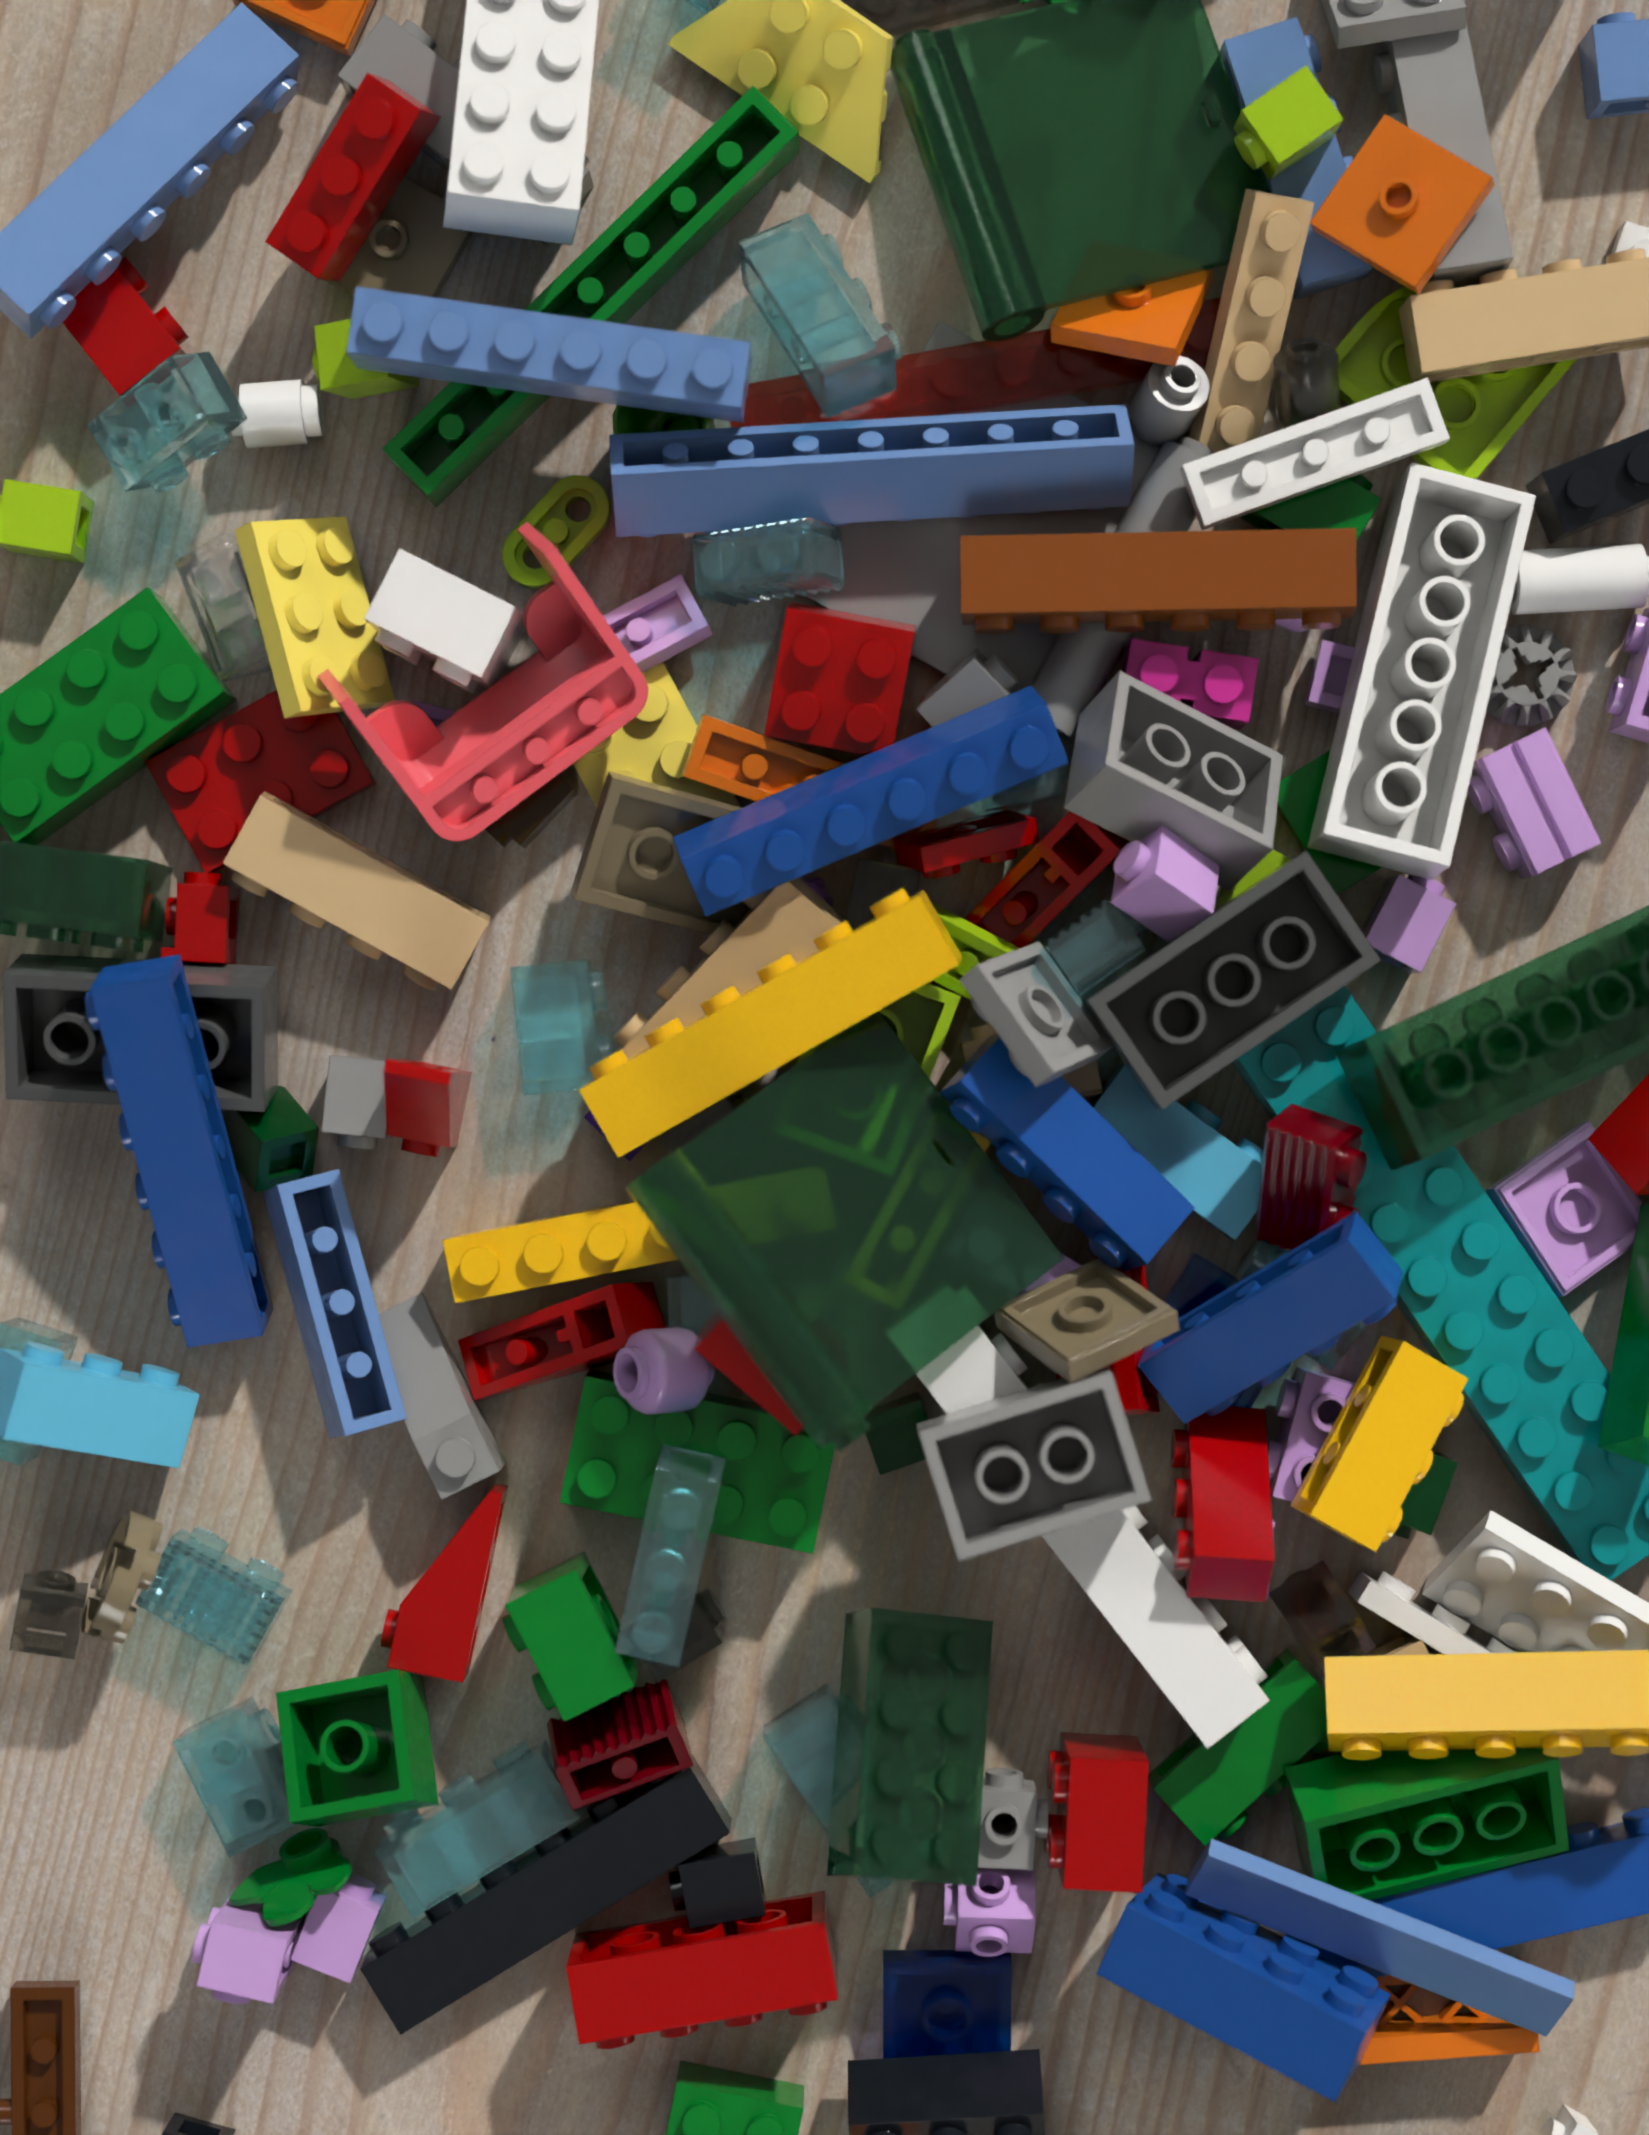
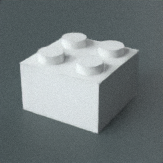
[364,548,525,694]

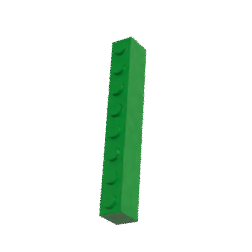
[382,86,799,508]

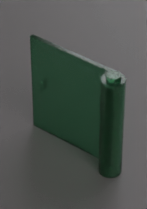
[890,0,1271,342]
[625,1011,1064,1452]

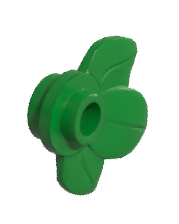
[229,1828,352,1928]

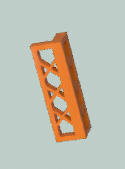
[1359,1958,1540,2065]

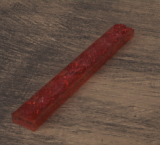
[729,297,1221,428]

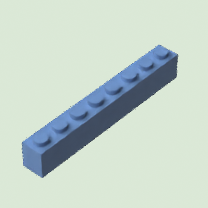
[609,404,1134,537]

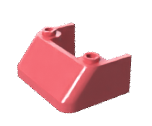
[318,522,648,841]

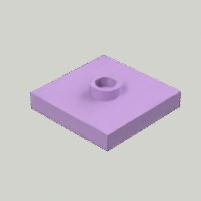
[1485,1121,1643,1297]

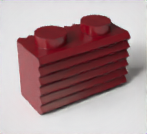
[1255,1103,1367,1250]
[547,1678,695,1811]

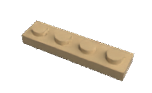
[1189,189,1315,453]

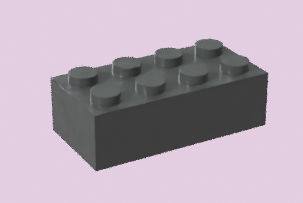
[1083,851,1381,1110]
[3,954,278,1112]

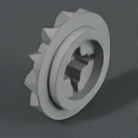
[1486,623,1577,727]

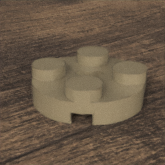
[81,1510,163,1644]

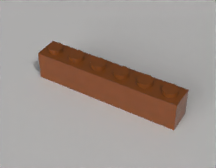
[960,528,1357,635]

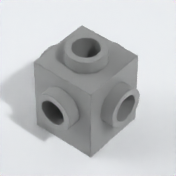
[956,1768,1049,1870]

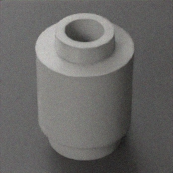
[1129,356,1210,445]

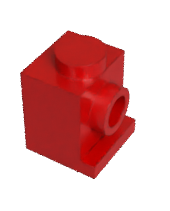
[160,872,240,964]

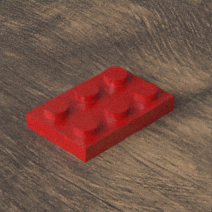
[145,690,377,873]

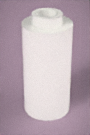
[1510,543,1649,615]

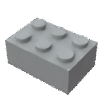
[1064,671,1283,891]
[916,1366,1152,1561]

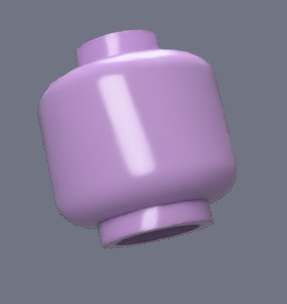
[613,1327,714,1415]

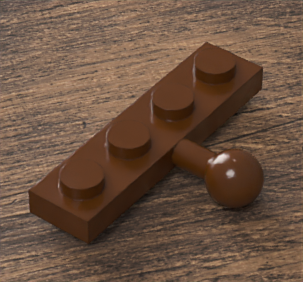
[0,1980,81,2135]

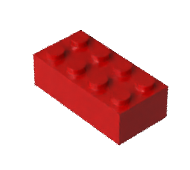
[566,1891,838,2049]

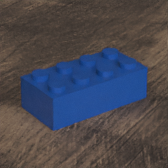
[1097,1872,1391,2102]

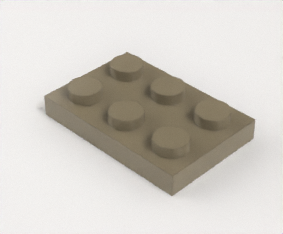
[571,771,750,934]

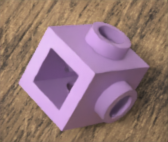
[943,1860,1036,1957]

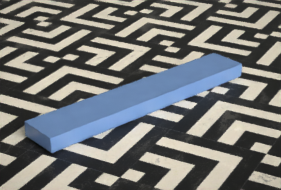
[1185,1838,1575,2037]

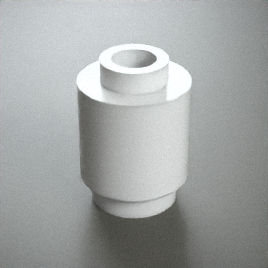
[228,379,325,449]

